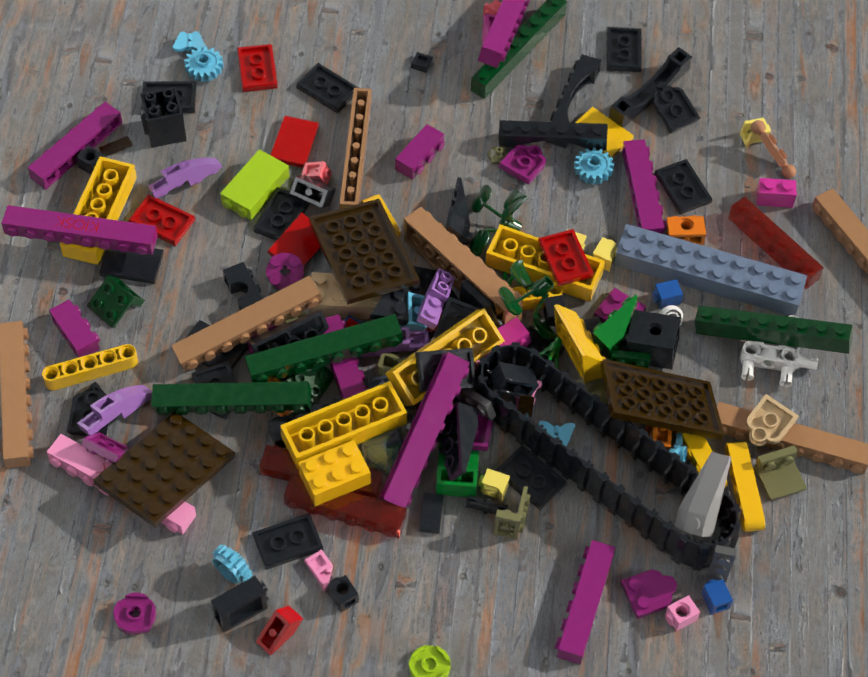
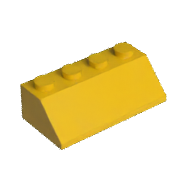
[554,304,606,383]

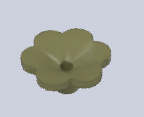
[487,146,509,164]

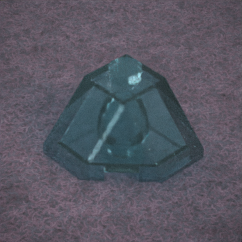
[361,428,403,477]

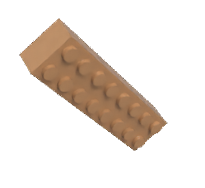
[404,207,523,325]

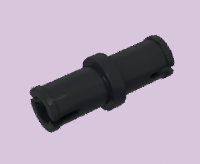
[466,495,508,514]

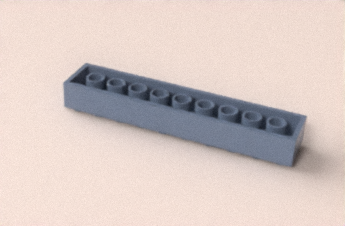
[614,224,807,316]

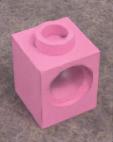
[665,595,700,631]

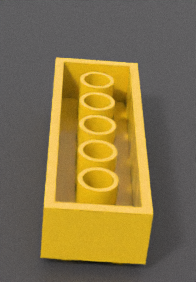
[60,157,137,265]
[485,224,605,302]
[385,308,505,406]
[280,381,407,469]

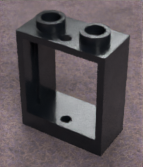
[211,576,269,633]

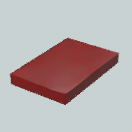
[237,44,278,92]
[270,116,319,168]
[128,194,195,246]
[267,213,321,271]
[538,229,594,287]

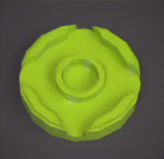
[409,645,451,677]

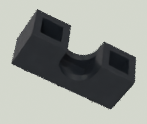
[223,262,266,311]

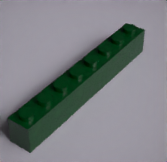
[470,0,567,99]
[695,305,853,354]
[245,314,403,382]
[151,381,312,415]

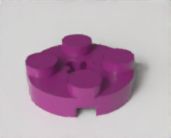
[266,253,304,290]
[113,593,156,635]

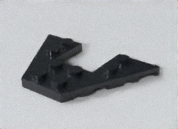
[369,266,459,326]

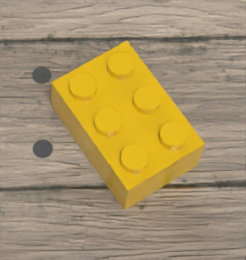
[298,440,371,506]

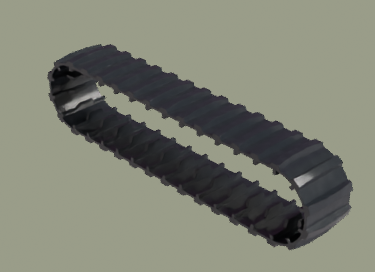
[475,342,741,571]

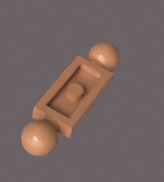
[751,120,796,179]

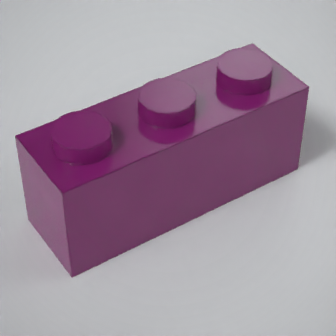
[395,124,445,180]
[49,299,100,358]

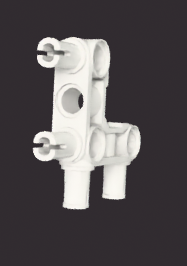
[740,315,818,387]

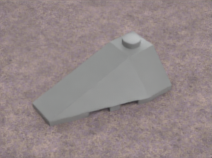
[675,452,732,537]

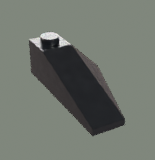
[446,177,473,246]
[248,310,329,353]
[436,402,478,481]

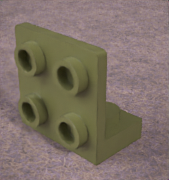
[754,445,807,501]
[494,486,531,540]

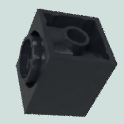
[140,87,187,148]
[624,310,680,370]

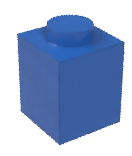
[652,279,683,310]
[701,579,733,615]

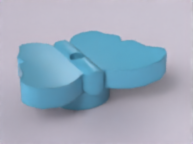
[173,31,205,52]
[538,420,575,447]
[669,433,688,462]

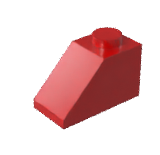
[255,605,303,655]

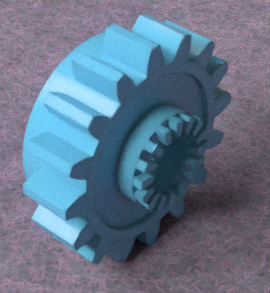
[184,46,223,82]
[574,147,614,185]
[212,544,253,584]

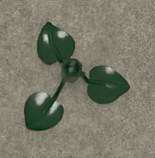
[469,185,528,257]
[498,260,560,340]

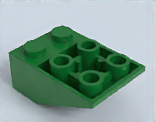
[593,294,638,359]
[436,445,479,497]

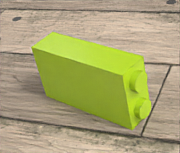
[220,149,289,221]

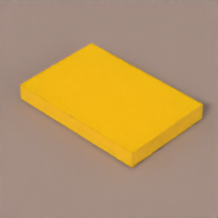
[575,107,634,158]

